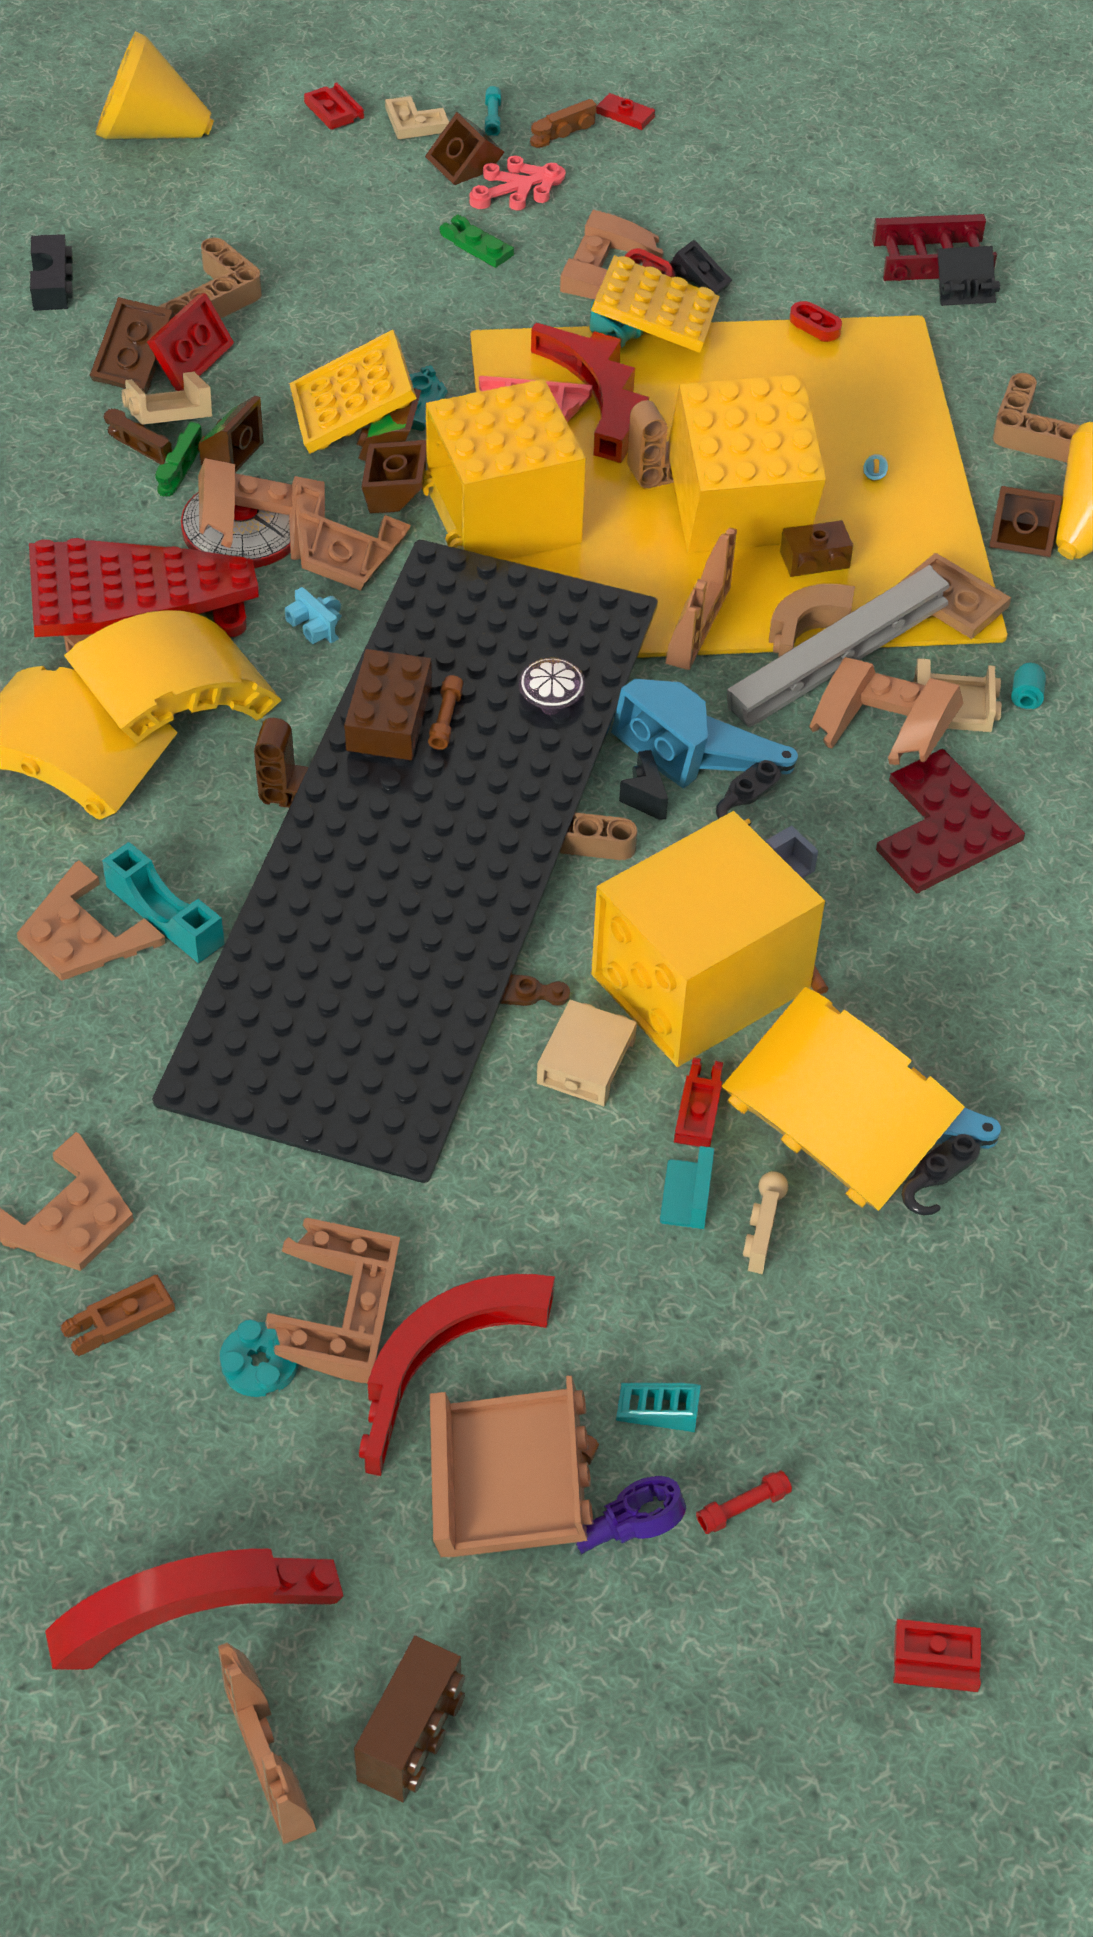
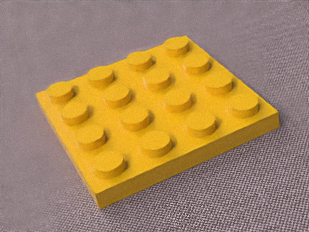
[591,255,720,353]
[289,330,417,454]

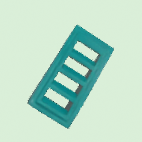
[616,1383,701,1432]

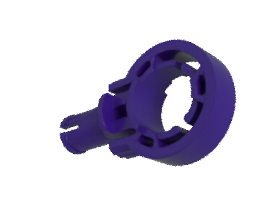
[575,1476,686,1554]

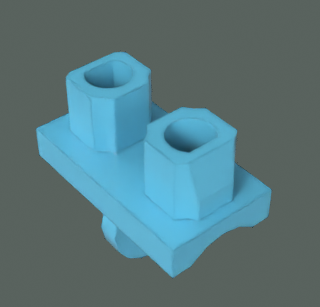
[285,587,341,644]

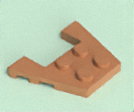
[294,481,410,591]
[17,860,166,981]
[0,1132,134,1271]

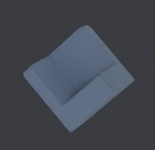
[765,825,818,878]

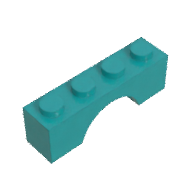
[102,842,225,964]

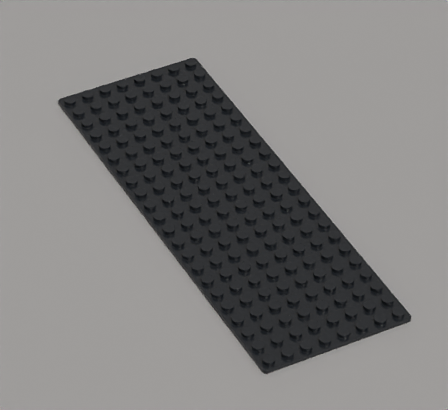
[152,540,658,1183]

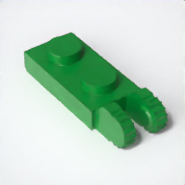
[439,214,514,268]
[155,422,202,497]

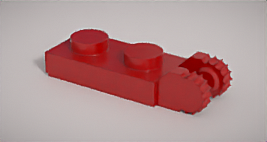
[674,1057,723,1147]

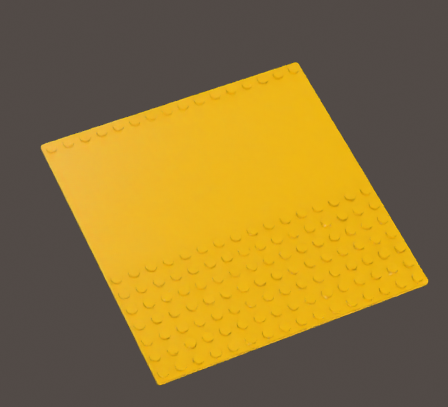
[470,315,1007,658]

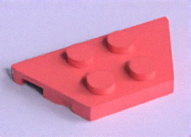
[479,376,592,422]

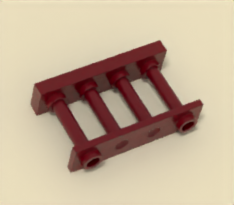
[872,214,997,281]

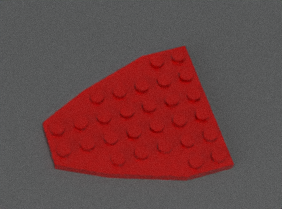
[29,538,259,637]

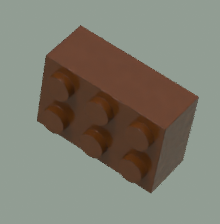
[344,649,432,760]
[354,1635,465,1803]

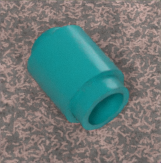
[1011,663,1046,709]

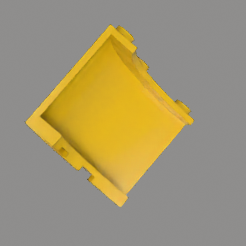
[64,610,282,744]
[0,666,178,820]
[721,987,965,1211]

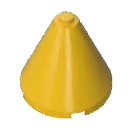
[95,31,214,139]
[1056,422,1093,560]

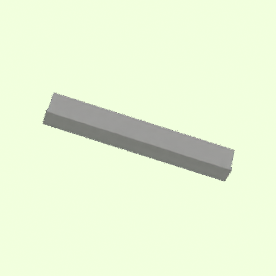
[727,565,949,727]

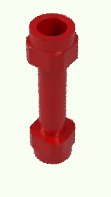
[696,1470,792,1534]

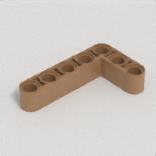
[157,238,262,318]
[993,373,1080,463]
[627,400,674,488]
[560,812,637,860]

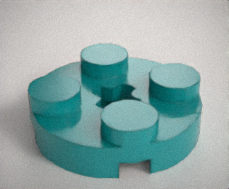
[220,1320,299,1397]

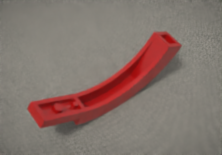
[359,1274,555,1476]
[45,1548,344,1670]

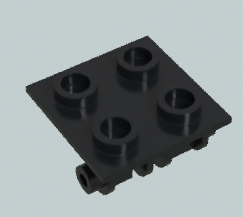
[937,246,1000,306]

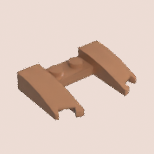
[560,210,663,299]
[198,458,325,560]
[665,527,737,671]
[810,657,964,765]
[265,1218,400,1384]
[217,1643,317,1844]

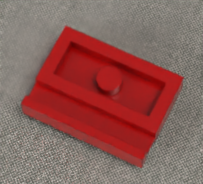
[304,83,364,130]
[893,1619,981,1692]

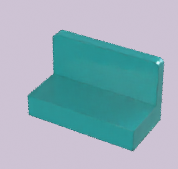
[660,1146,714,1229]

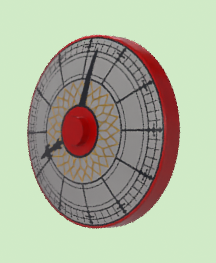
[181,492,291,568]

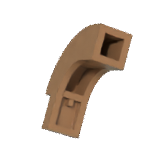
[769,584,855,658]

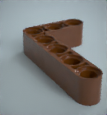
[254,718,308,808]

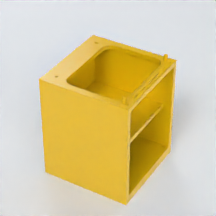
[591,811,825,1067]

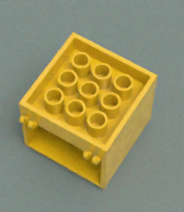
[667,374,826,553]
[422,379,586,560]

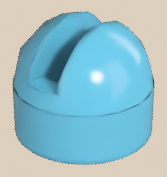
[863,454,888,480]

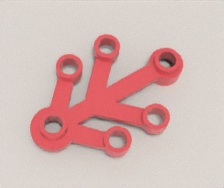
[469,156,565,211]

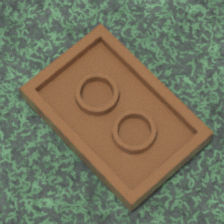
[898,552,1011,639]

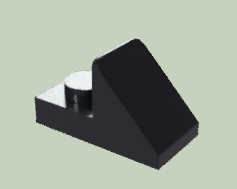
[619,750,668,820]

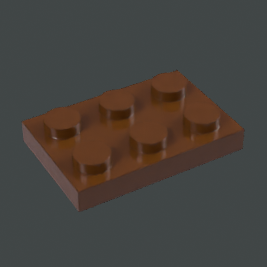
[90,297,175,394]

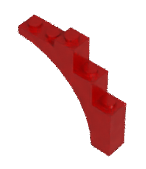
[531,322,649,463]

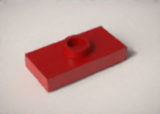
[596,93,655,130]

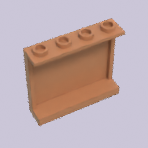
[430,1376,593,1557]

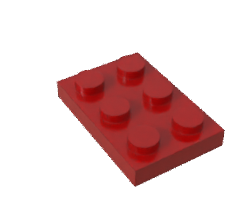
[147,293,234,391]

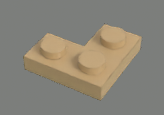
[385,96,449,139]

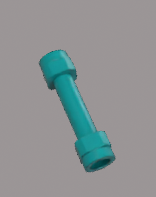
[484,86,501,136]

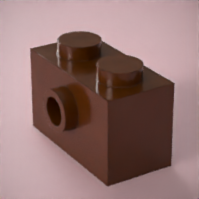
[780,520,853,577]

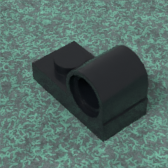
[670,239,732,295]

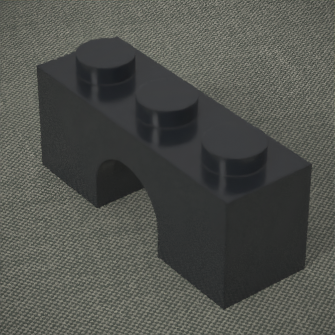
[30,234,73,311]

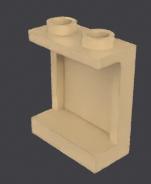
[122,372,212,424]
[914,659,1001,732]
[537,1000,637,1106]

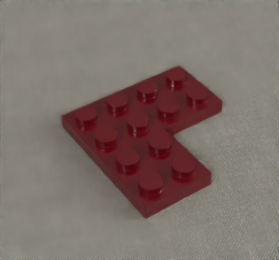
[876,748,1025,894]

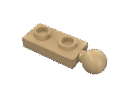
[743,1171,788,1274]

